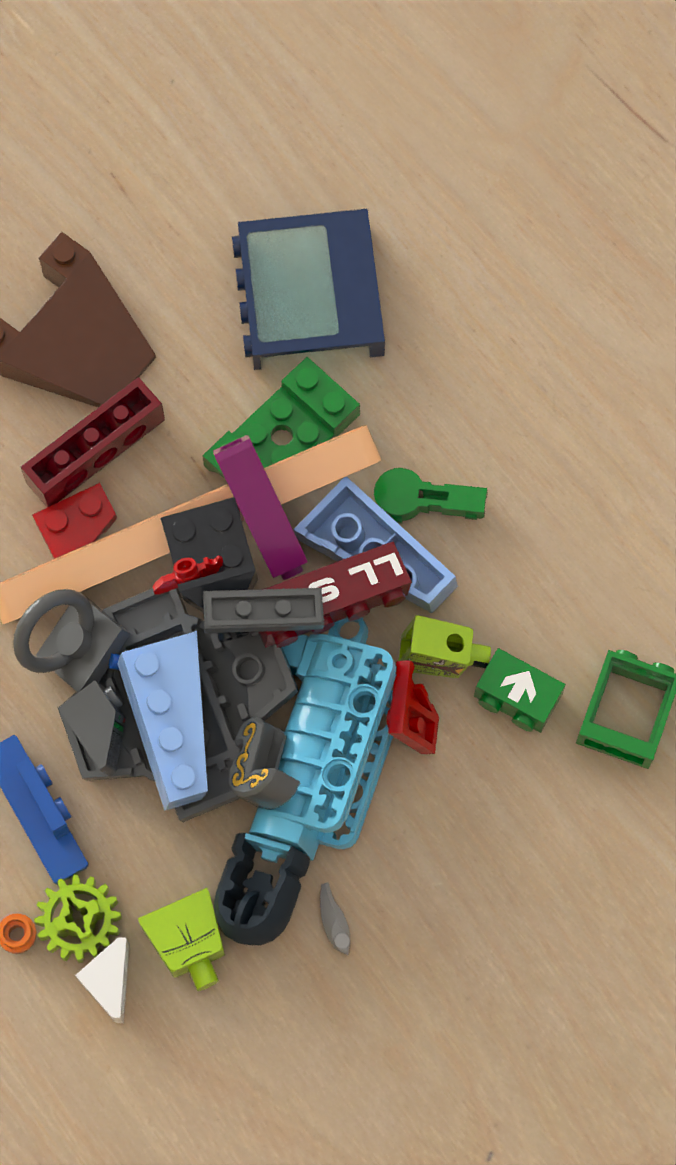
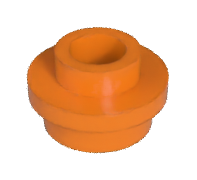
[0,913,37,954]

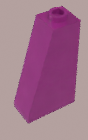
[213,434,308,580]

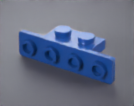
[0,735,89,885]

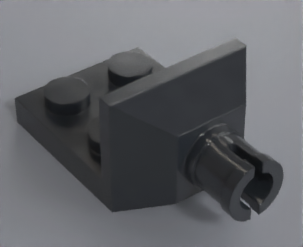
[161,497,258,642]

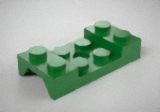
[202,357,360,480]

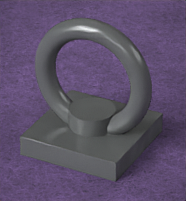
[13,589,131,692]

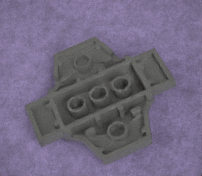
[58,588,299,822]

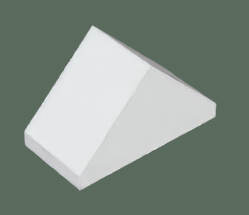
[75,937,130,1023]

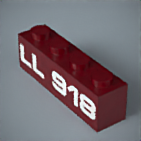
[259,541,412,648]

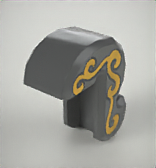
[229,716,300,810]

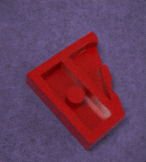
[32,483,117,559]
[386,660,439,754]

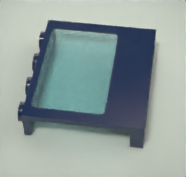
[232,208,385,370]

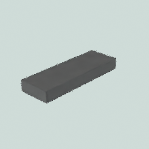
[203,588,324,633]

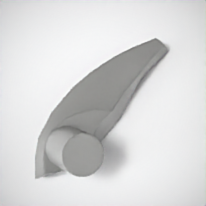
[320,883,350,955]

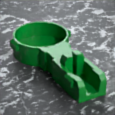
[374,468,488,524]

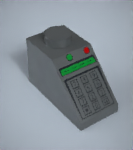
[58,680,126,776]

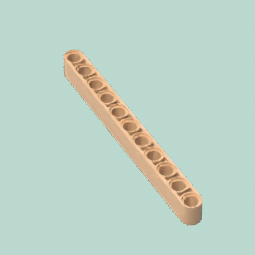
[0,425,382,624]

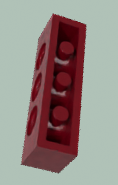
[20,377,165,507]

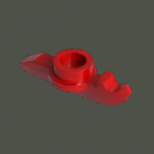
[152,555,223,595]

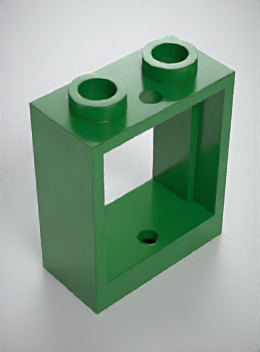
[576,650,676,769]

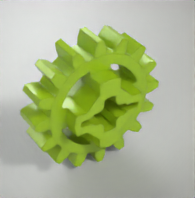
[34,875,122,963]

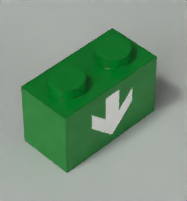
[474,648,566,733]

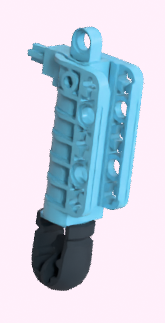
[214,618,396,946]

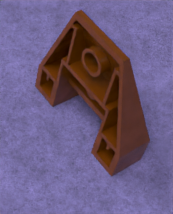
[0,232,156,407]

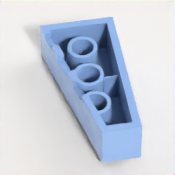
[293,476,458,613]
[117,631,208,811]

